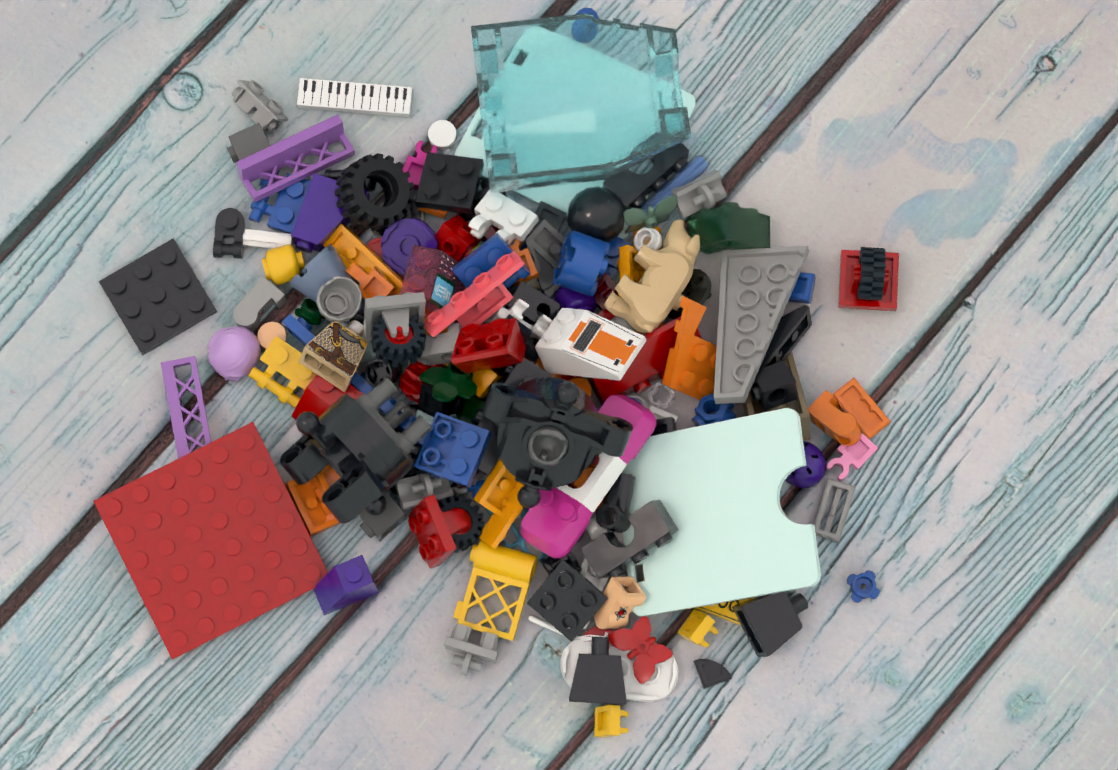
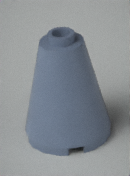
[289,244,365,323]

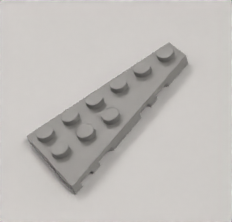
[714,246,809,404]

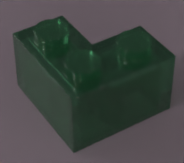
[689,202,770,254]

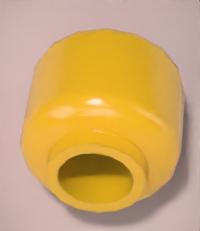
[262,244,305,285]

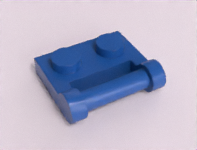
[452,232,531,288]

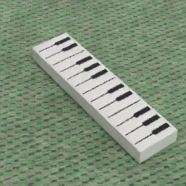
[297,78,413,117]

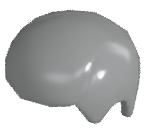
[316,276,362,323]

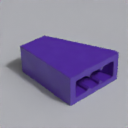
[291,173,370,253]
[314,555,379,616]

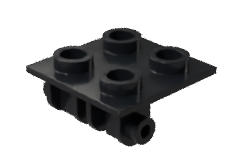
[527,559,608,642]

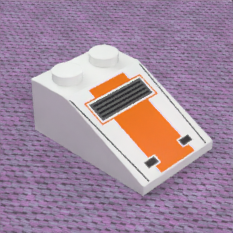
[535,308,646,381]

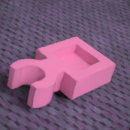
[826,433,878,482]

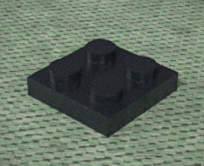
[415,152,484,214]

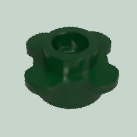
[295,299,326,325]

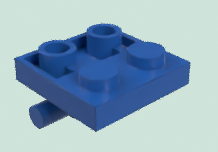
[414,412,492,488]

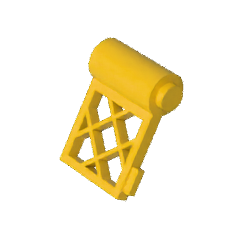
[453,540,538,641]

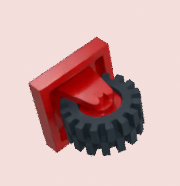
[838,247,899,311]
[408,495,484,569]

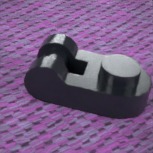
[213,208,246,259]

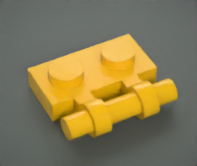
[248,336,317,408]

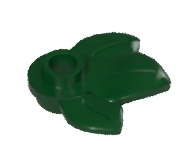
[419,362,477,402]

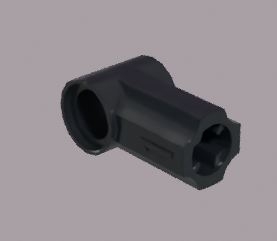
[596,473,636,533]

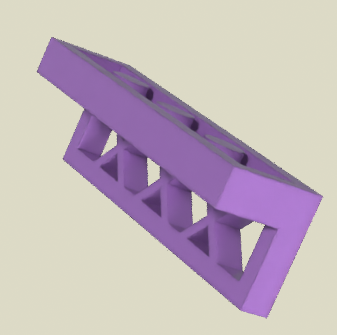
[236,114,355,203]
[161,356,212,459]

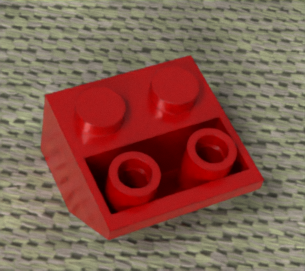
[451,318,526,373]

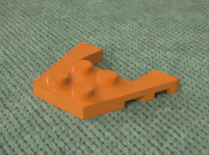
[662,296,717,400]

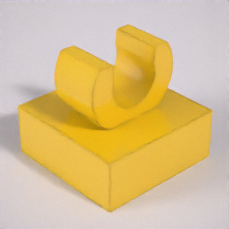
[677,609,718,648]
[594,705,628,738]

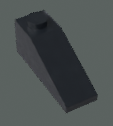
[759,305,812,369]

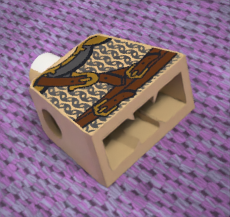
[299,320,368,392]

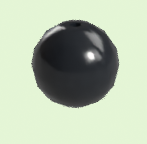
[567,186,625,243]

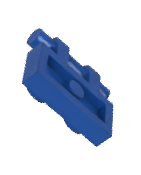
[249,170,311,234]

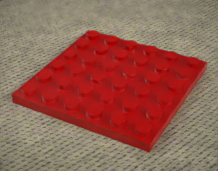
[94,422,328,660]

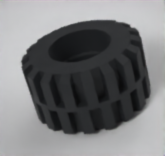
[335,153,414,231]

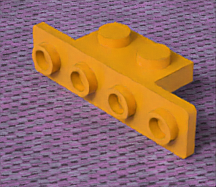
[473,459,524,549]

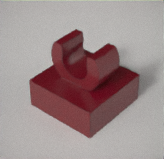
[594,273,619,312]

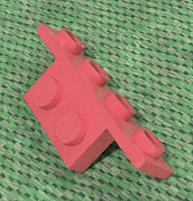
[423,251,525,337]

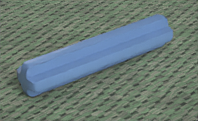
[641,155,708,214]

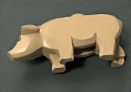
[604,220,700,333]

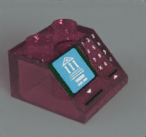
[400,244,466,323]

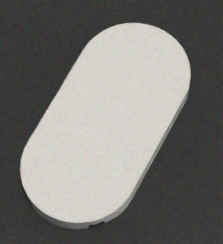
[560,635,679,702]

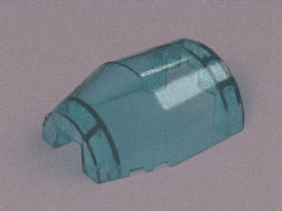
[471,13,691,193]

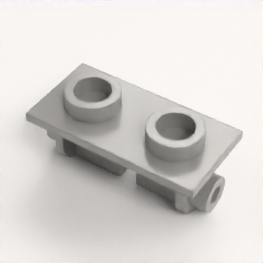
[232,80,288,133]

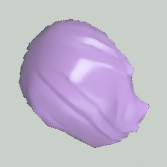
[207,326,261,382]

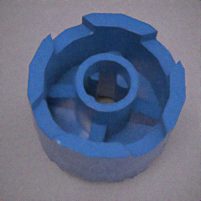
[552,230,610,297]

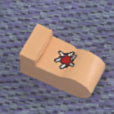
[594,577,646,629]

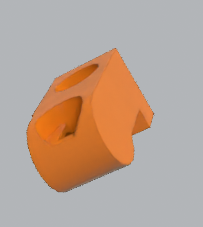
[808,390,861,446]

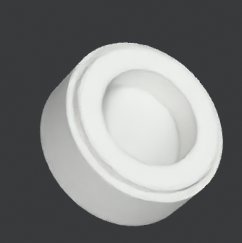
[428,120,457,150]

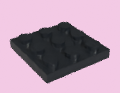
[99,238,217,355]

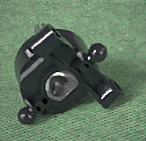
[482,377,633,508]

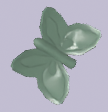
[623,195,677,234]

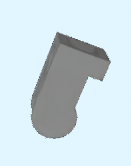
[233,276,287,331]
[417,323,463,366]

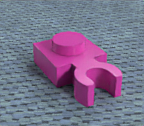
[402,141,437,191]

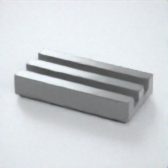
[814,478,856,543]

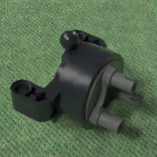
[279,377,433,524]

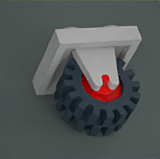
[363,292,426,367]

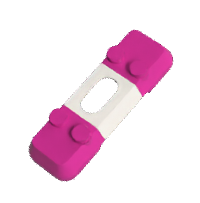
[520,395,657,558]

